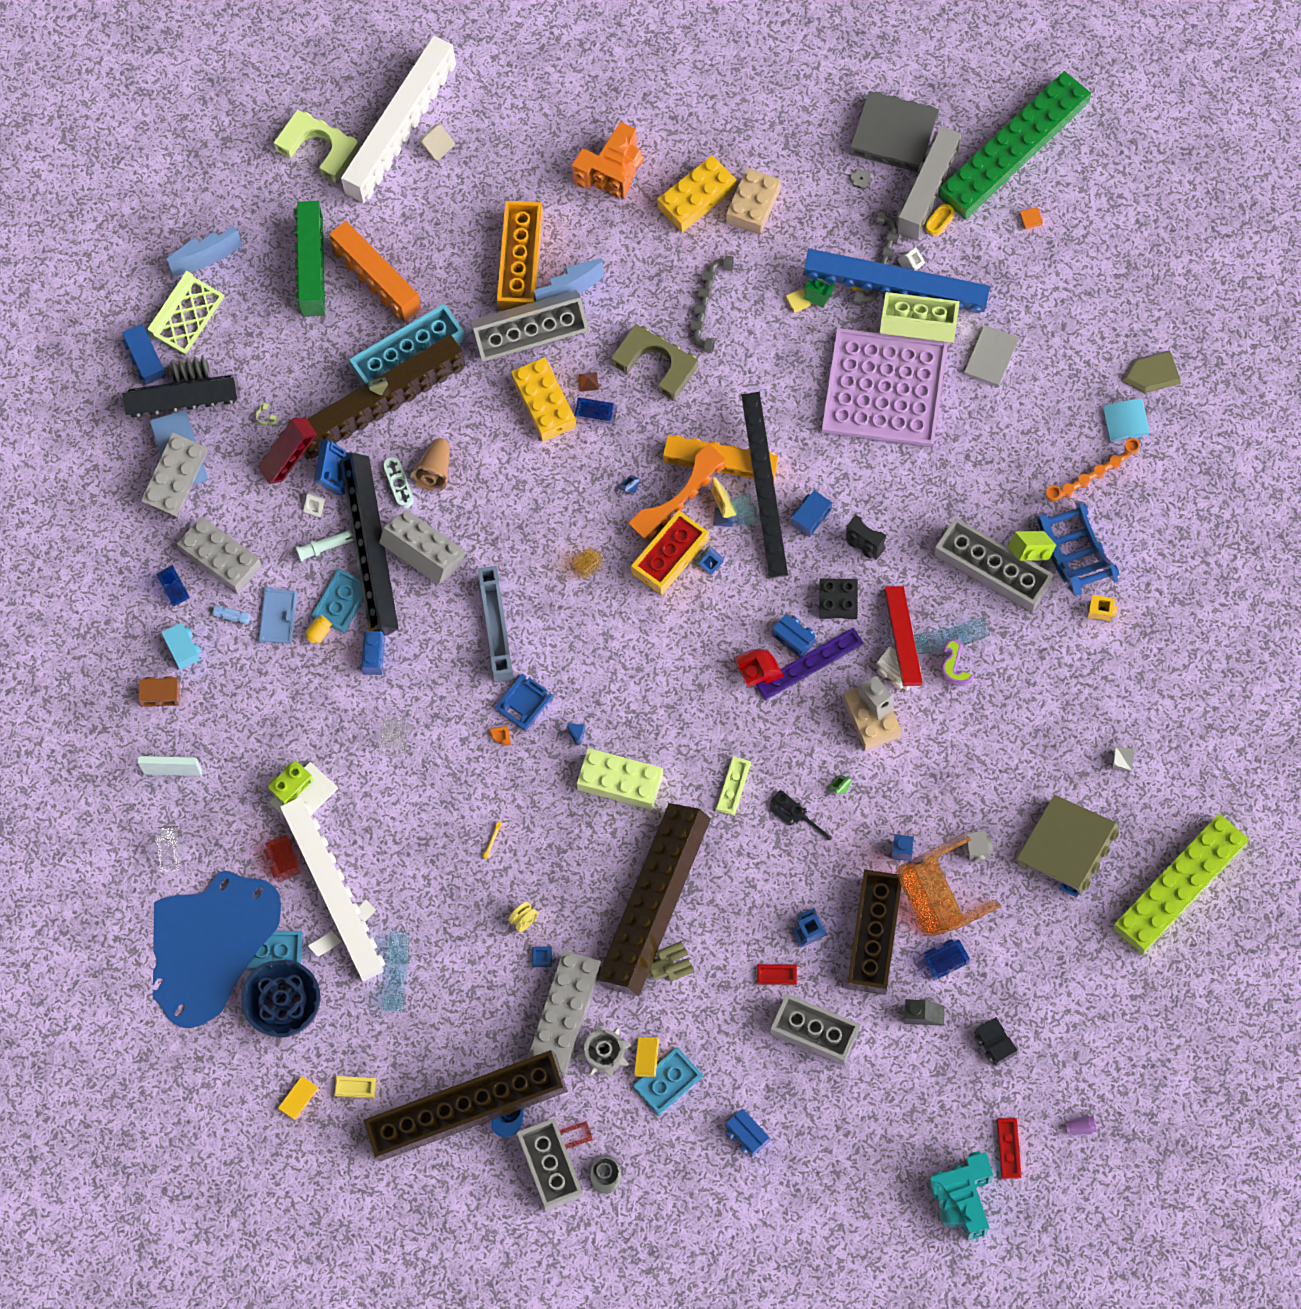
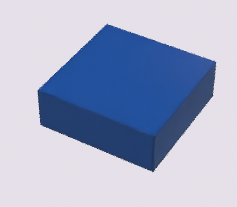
[532,947,552,967]

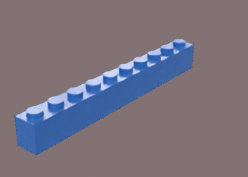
[802,248,990,313]

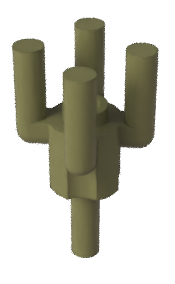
[647,941,695,981]

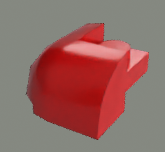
[733,648,784,687]

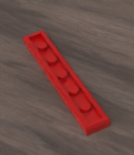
[884,586,923,686]

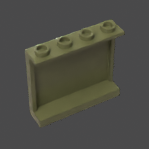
[1016,794,1119,895]

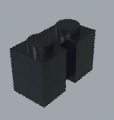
[974,1017,1018,1067]

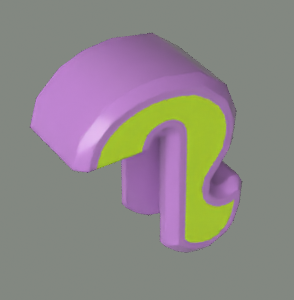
[941,638,975,686]

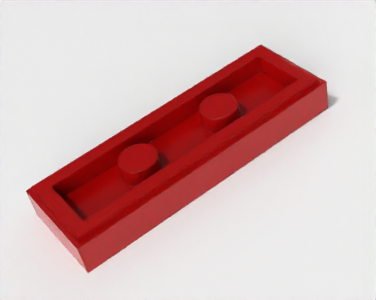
[997,1118,1022,1179]

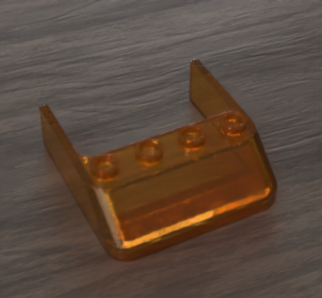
[897,833,1001,936]

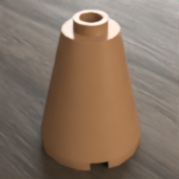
[410,438,450,491]

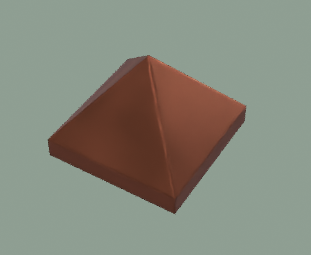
[579,372,599,392]

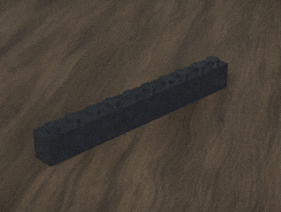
[340,453,399,636]

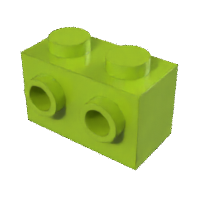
[268,760,314,805]

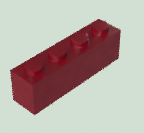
[258,417,317,484]

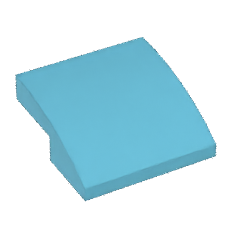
[1103,399,1150,442]

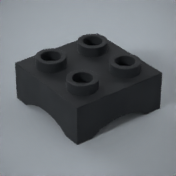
[846,514,887,560]
[819,578,858,619]

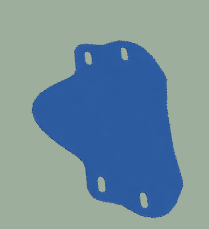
[153,871,281,1028]

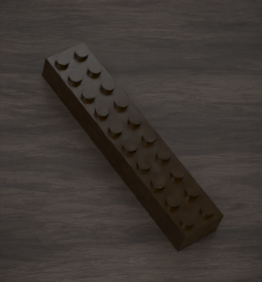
[303,334,466,460]
[596,803,711,996]
[364,1050,568,1161]

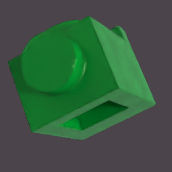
[804,279,835,308]

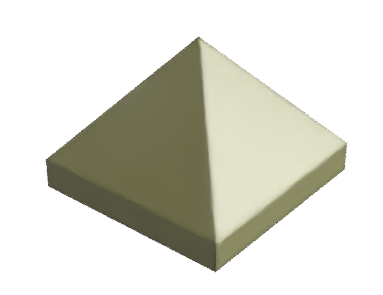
[368,377,388,395]

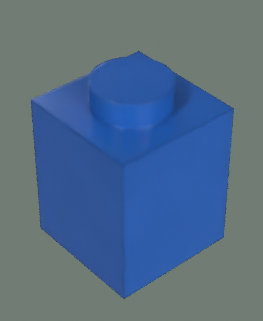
[892,834,914,861]

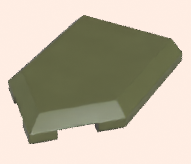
[1121,350,1181,393]

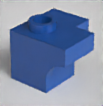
[792,908,828,948]

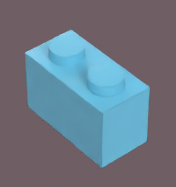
[161,622,201,670]

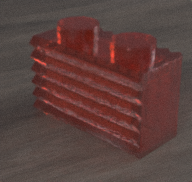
[263,835,302,882]

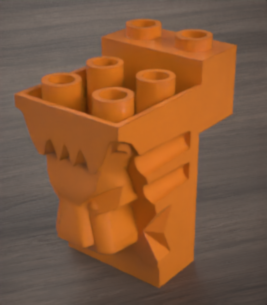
[572,121,644,199]

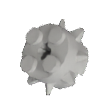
[577,1025,631,1078]

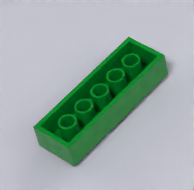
[294,200,325,317]

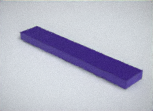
[755,627,864,701]

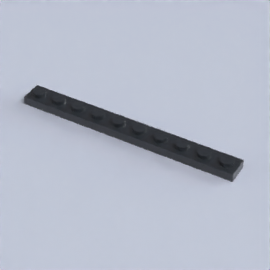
[741,391,788,579]

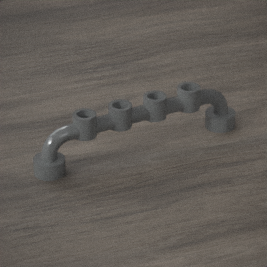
[853,209,899,306]
[690,255,734,353]

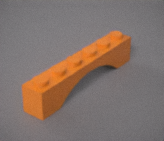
[629,443,726,541]

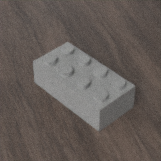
[141,432,209,518]
[379,510,466,585]
[177,516,262,594]
[771,993,860,1066]
[517,1118,584,1212]

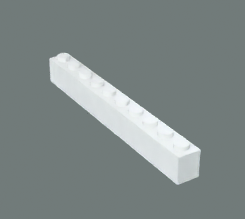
[280,797,385,982]

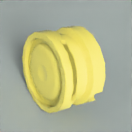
[508,902,539,932]

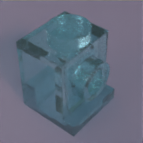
[732,493,757,526]

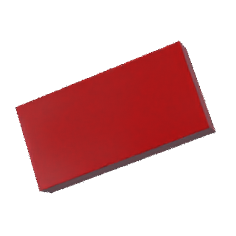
[757,964,797,985]

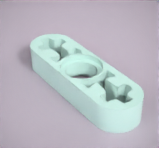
[384,457,413,508]

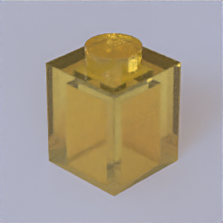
[573,547,603,580]

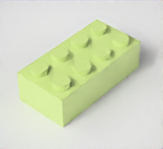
[880,292,960,343]
[577,748,663,810]

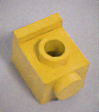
[1088,595,1118,622]

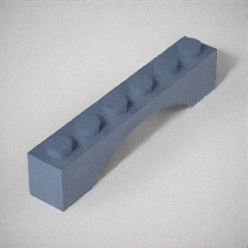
[478,566,514,683]

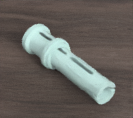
[295,529,354,562]

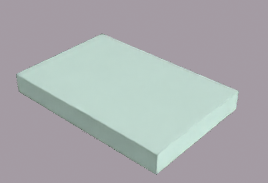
[138,756,202,776]

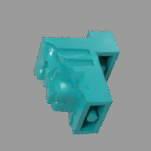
[928,1151,993,1241]

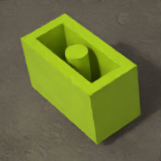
[1008,531,1056,561]

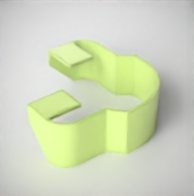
[256,403,277,425]

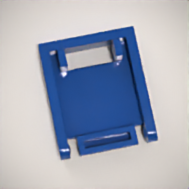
[314,439,350,495]
[495,674,554,732]

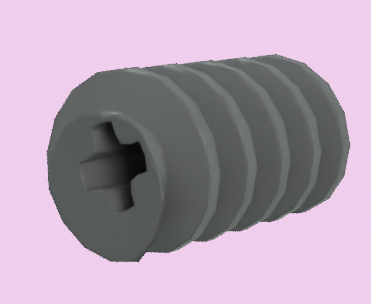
[170,355,210,383]

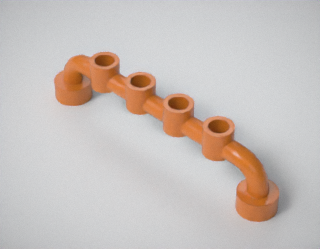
[1045,438,1140,502]

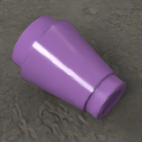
[1066,1115,1096,1134]

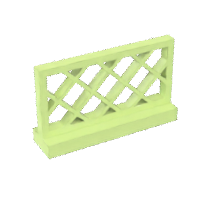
[147,271,225,355]

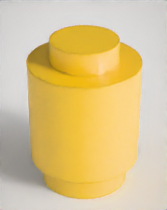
[305,615,332,644]

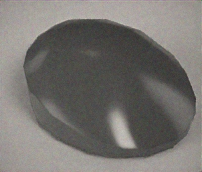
[589,1155,621,1194]

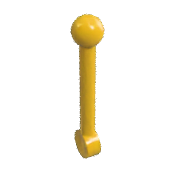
[482,821,502,859]

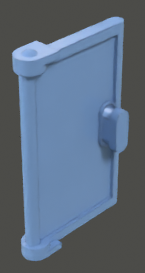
[257,587,297,643]

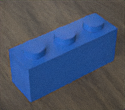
[121,324,166,385]

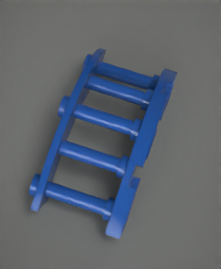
[1035,500,1119,596]

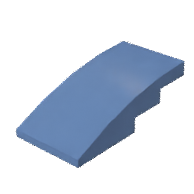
[166,226,242,277]
[534,258,604,302]
[150,409,208,485]

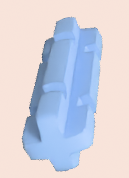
[213,605,250,624]

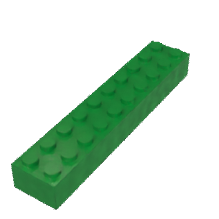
[939,71,1091,220]

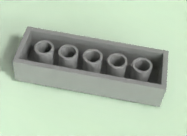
[896,126,962,241]
[470,290,589,362]
[934,518,1054,613]
[527,950,602,1078]

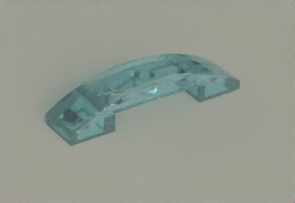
[914,617,990,654]
[383,932,410,1012]

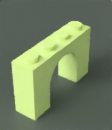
[274,109,360,183]

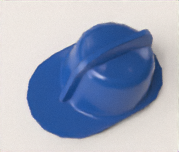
[491,1109,524,1138]

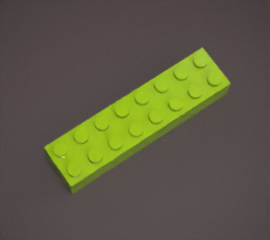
[1113,813,1249,956]

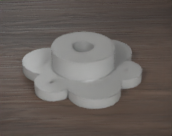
[851,169,872,188]

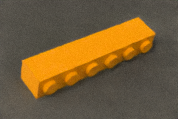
[663,435,779,480]

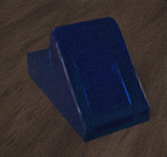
[156,565,190,607]

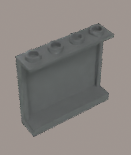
[850,91,939,173]

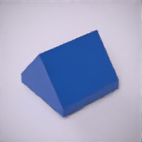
[567,723,586,745]

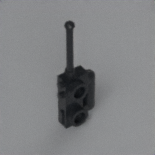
[770,790,832,840]

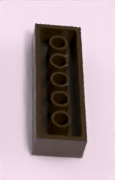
[847,869,903,995]

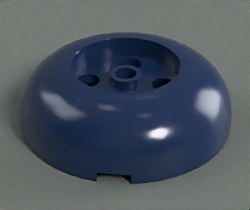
[241,959,321,1038]

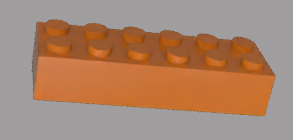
[329,221,421,322]

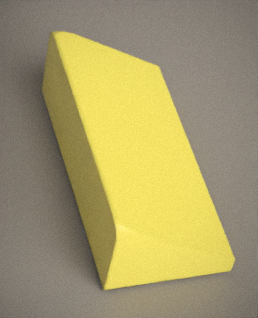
[711,478,736,518]

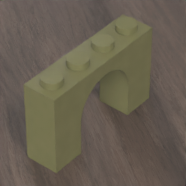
[611,324,698,401]

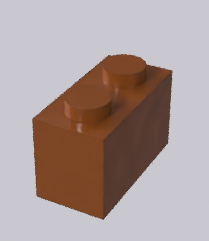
[139,676,180,707]

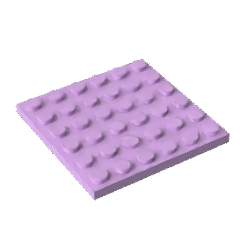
[822,328,948,447]

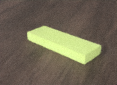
[716,756,751,816]

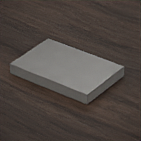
[964,325,1019,387]

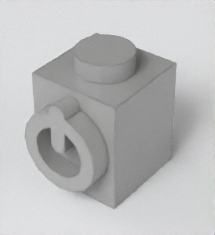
[963,831,993,863]

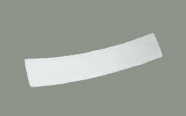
[308,900,376,956]

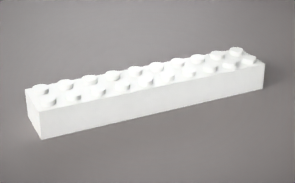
[341,36,456,203]

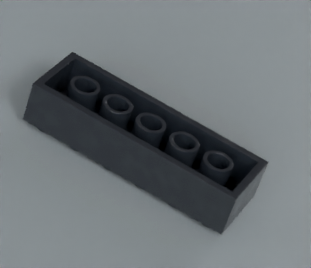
[122,374,240,418]

